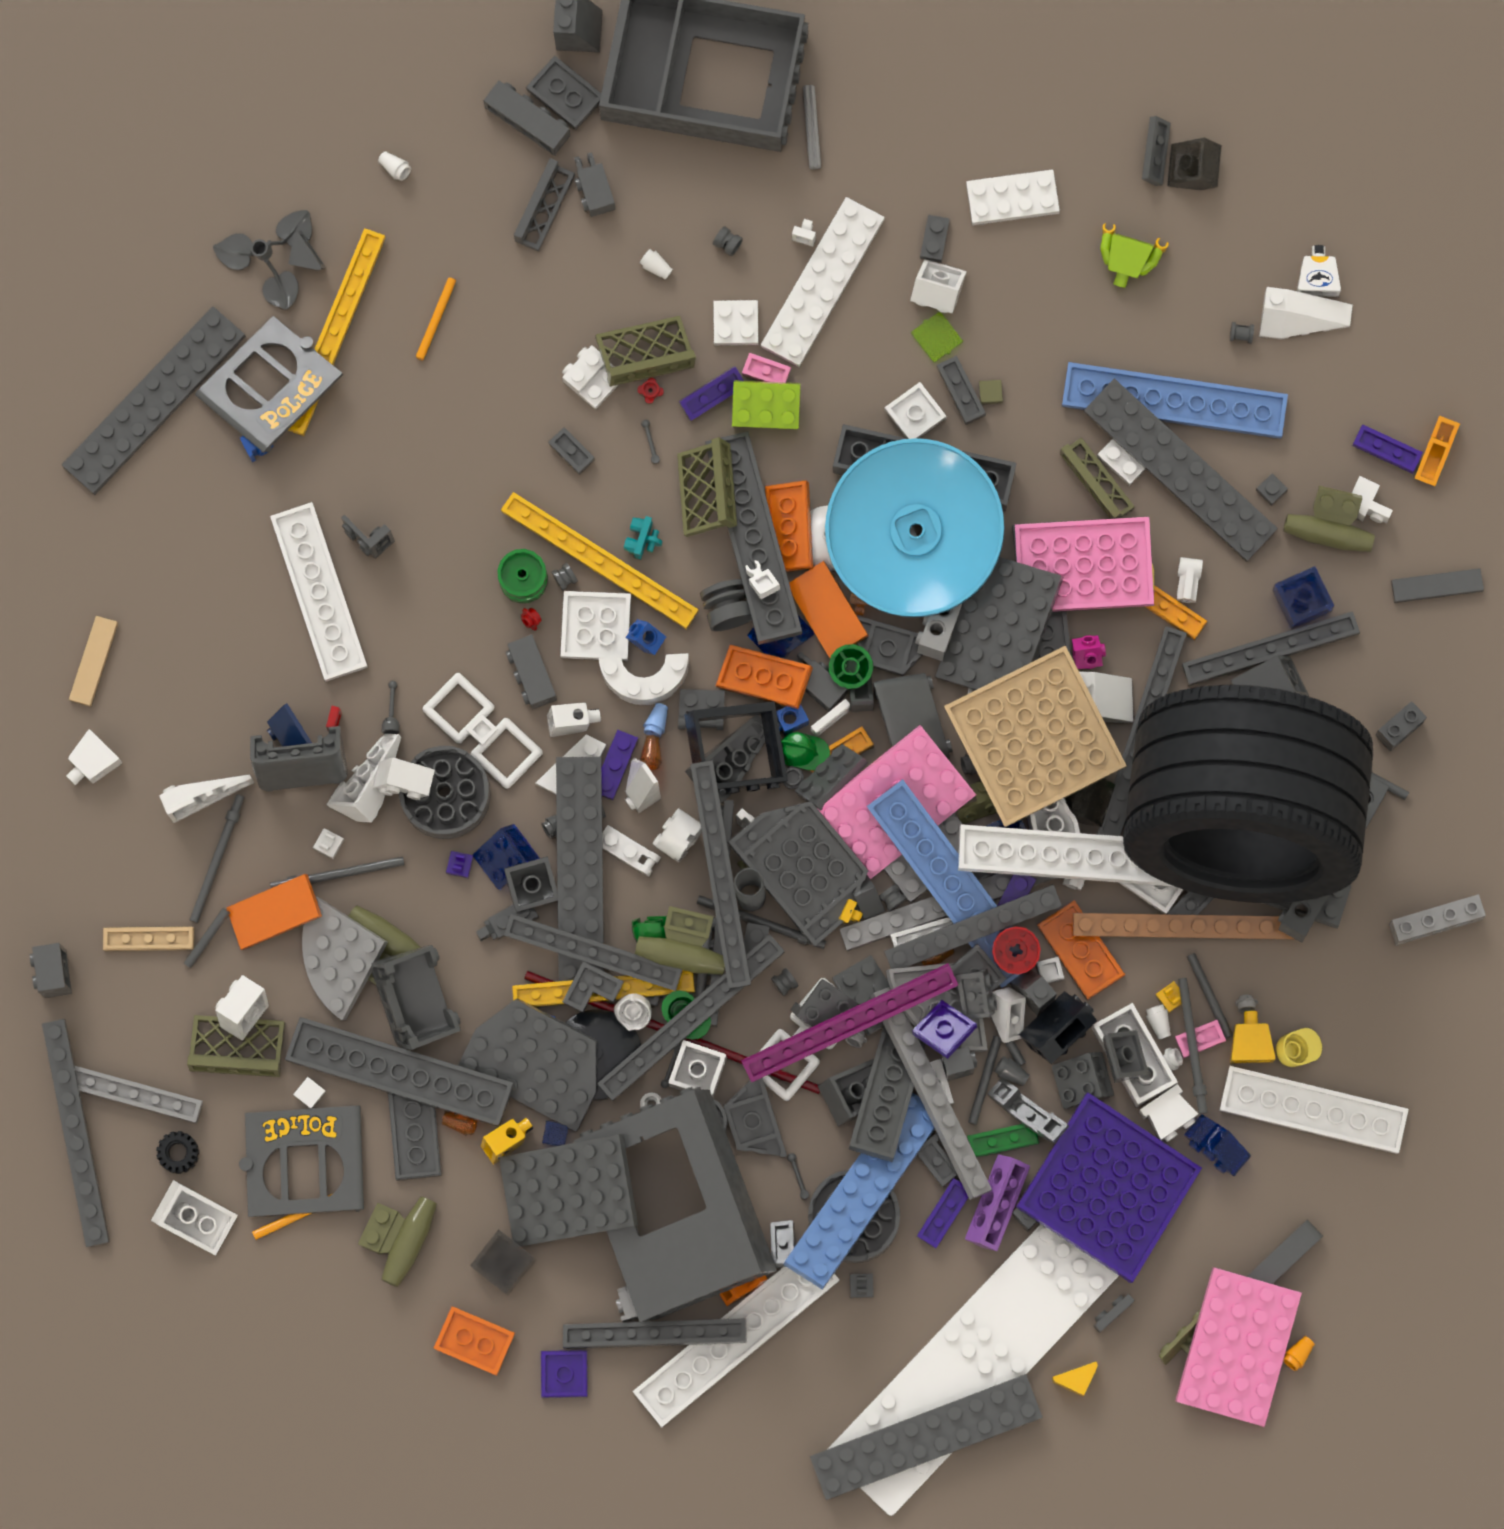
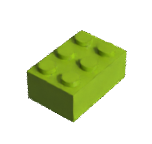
[732,380,801,429]

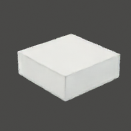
[1036,957,1064,983]
[293,1077,326,1109]

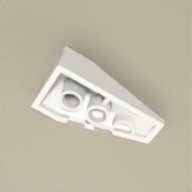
[625,758,661,813]
[1027,798,1080,833]

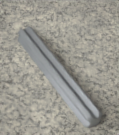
[803,85,821,170]

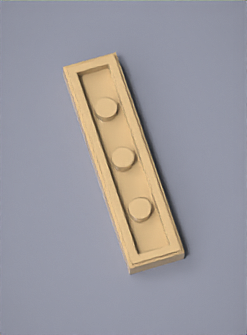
[69,616,118,707]
[103,927,194,951]

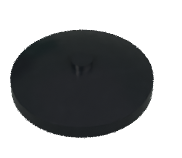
[565,1009,641,1101]

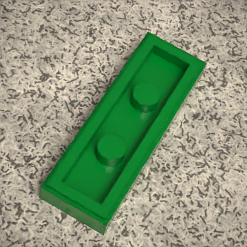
[967,1124,1039,1158]

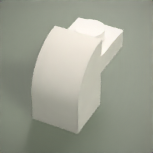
[1352,476,1393,524]

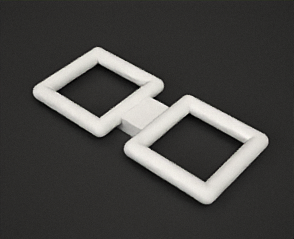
[422,673,543,789]
[759,978,838,1101]

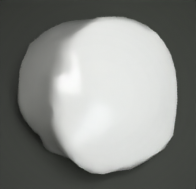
[614,994,652,1031]

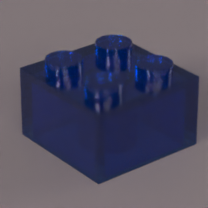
[1272,566,1335,630]

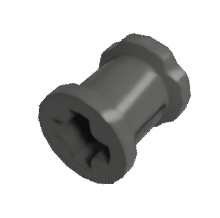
[1229,322,1254,344]

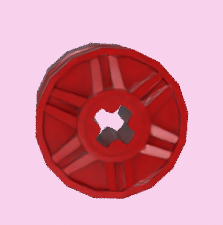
[992,926,1041,974]

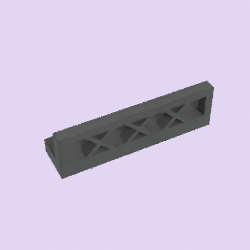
[514,158,575,252]

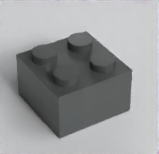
[29,943,72,998]

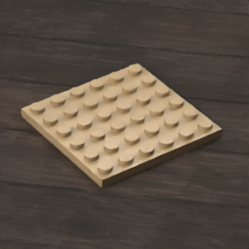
[944,645,1127,827]

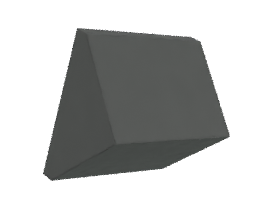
[504,856,558,912]
[1102,1030,1149,1083]

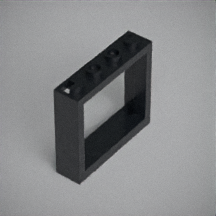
[684,701,788,794]

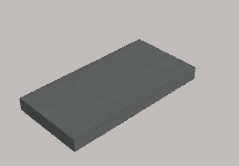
[388,1093,442,1181]

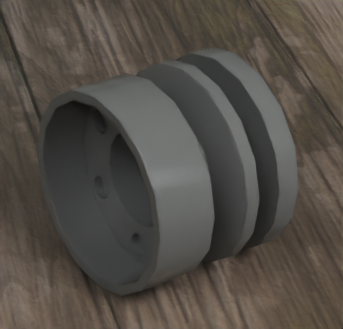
[700,579,752,632]

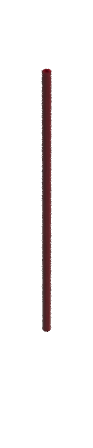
[524,971,820,1094]

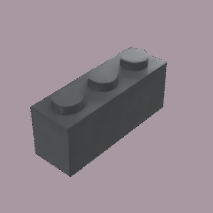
[506,635,557,710]

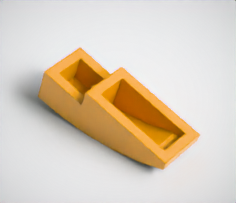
[1415,415,1460,486]

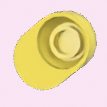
[1276,1028,1322,1067]

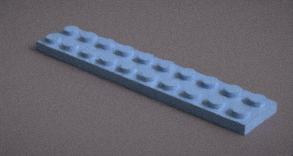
[1062,362,1288,439]
[866,779,1022,988]
[784,1093,935,1290]

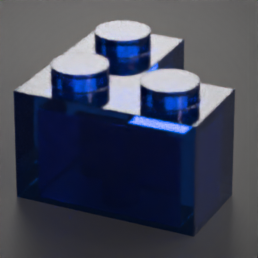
[1184,1114,1251,1176]

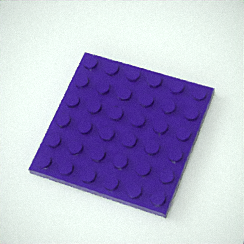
[1016,1092,1202,1283]

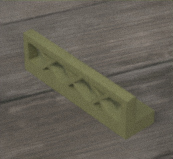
[1060,437,1135,519]

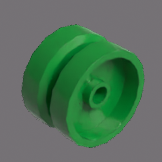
[497,549,548,604]

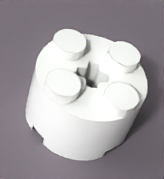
[653,808,702,862]

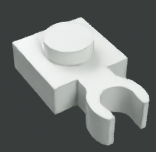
[746,560,780,599]

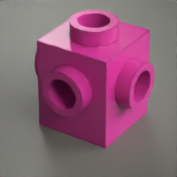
[1071,635,1106,669]

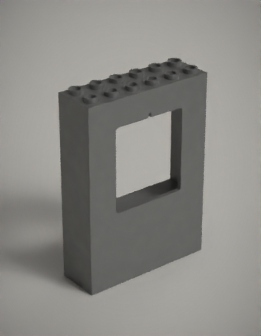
[599,0,809,152]
[574,1087,777,1322]

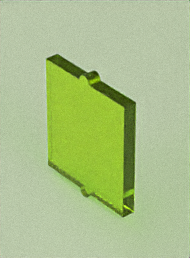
[911,312,963,363]

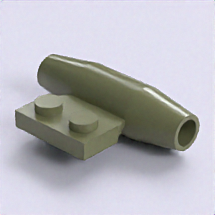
[1283,486,1375,552]
[348,905,420,985]
[635,906,725,975]
[358,1196,437,1287]

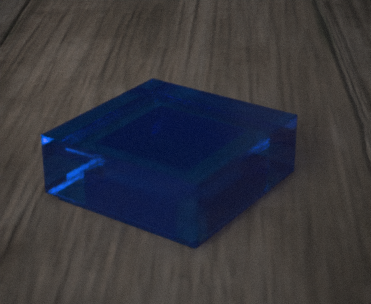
[542,1121,569,1146]

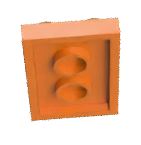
[433,1306,515,1376]

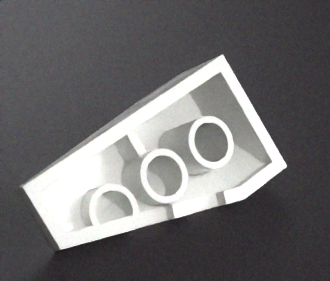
[1259,287,1353,339]
[327,734,401,823]
[159,775,254,823]

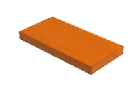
[765,480,813,572]
[789,561,869,658]
[716,644,813,709]
[226,874,322,950]
[1037,900,1125,1000]

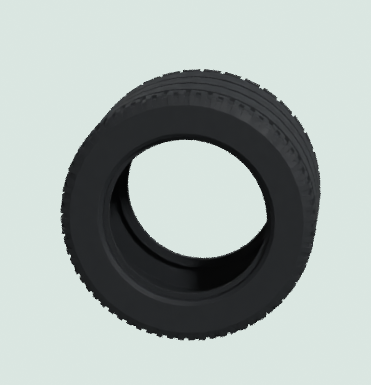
[1123,685,1373,903]

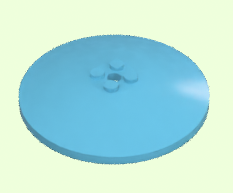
[825,438,1005,617]

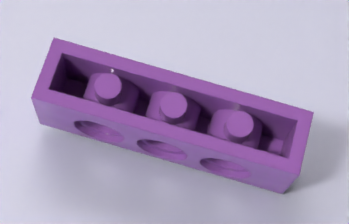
[965,1154,1030,1251]

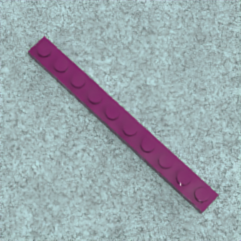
[741,963,958,1083]

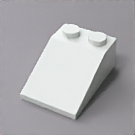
[1079,672,1133,723]
[151,1180,238,1256]

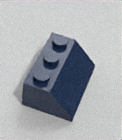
[267,703,312,747]

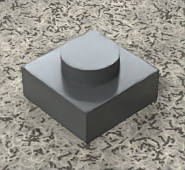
[1256,473,1288,506]

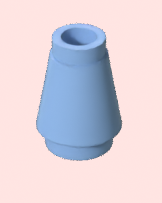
[643,703,668,738]

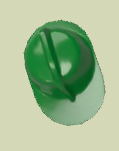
[781,732,830,771]
[661,990,711,1040]

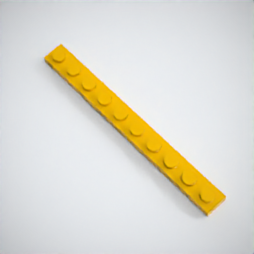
[288,228,385,436]
[501,492,699,630]

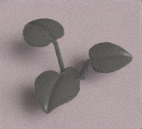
[213,210,312,310]

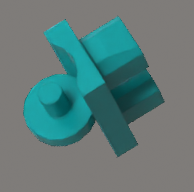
[623,516,663,560]

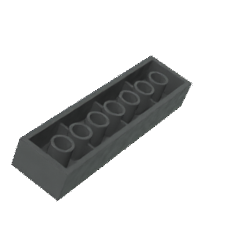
[833,424,1017,512]

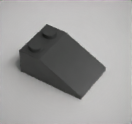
[818,1059,874,1127]

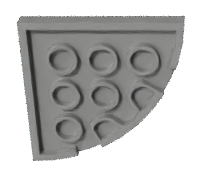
[302,896,388,1020]
[886,963,988,1052]

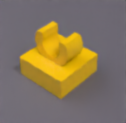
[839,899,863,923]
[1155,981,1182,1013]

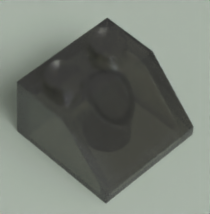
[1167,137,1222,190]

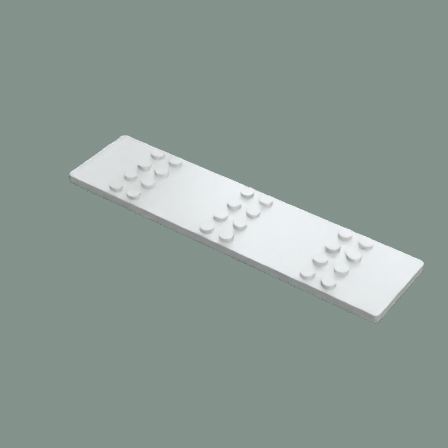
[828,1224,1119,1516]

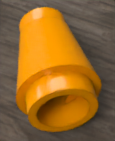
[1283,1336,1315,1371]

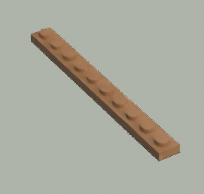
[1073,913,1296,940]

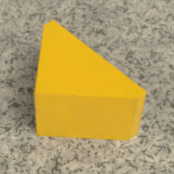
[1052,1362,1098,1397]

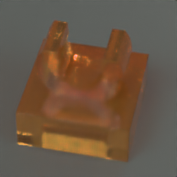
[849,592,869,616]

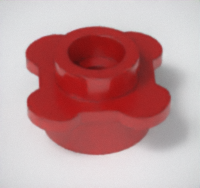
[637,378,664,404]
[521,608,542,631]

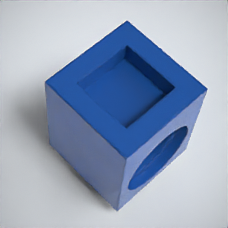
[625,619,666,655]
[776,703,809,736]

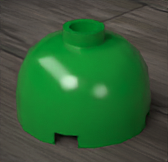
[829,644,873,689]
[631,916,667,942]

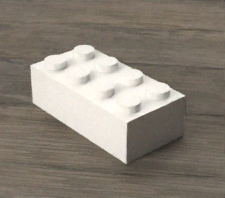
[1091,1003,1178,1108]

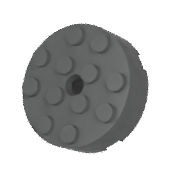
[399,746,491,839]
[808,1170,900,1263]

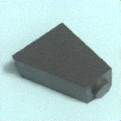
[1010,970,1057,1016]

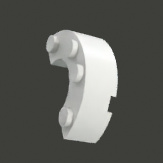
[599,653,689,705]

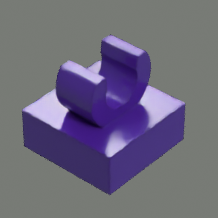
[446,851,474,879]

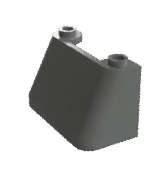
[873,673,953,760]
[250,726,348,792]
[371,945,461,1050]

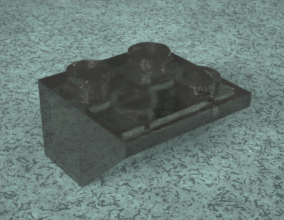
[1064,778,1115,827]

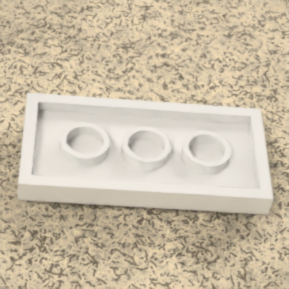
[966,170,1060,225]

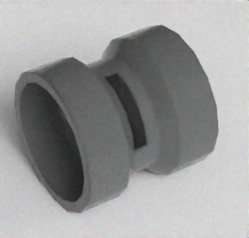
[713,226,743,256]

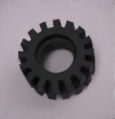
[156,1131,199,1174]

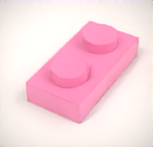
[742,353,791,383]
[1175,1020,1226,1059]

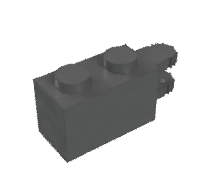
[574,152,616,217]
[797,652,848,712]

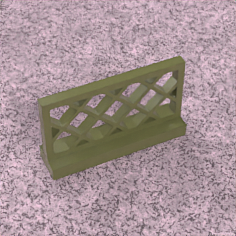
[595,316,696,387]
[677,437,737,537]
[187,1015,285,1077]

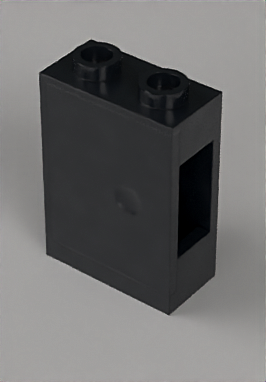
[1019,991,1097,1064]

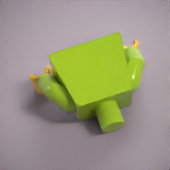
[1100,223,1169,288]

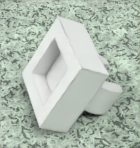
[792,219,816,247]
[313,828,344,859]

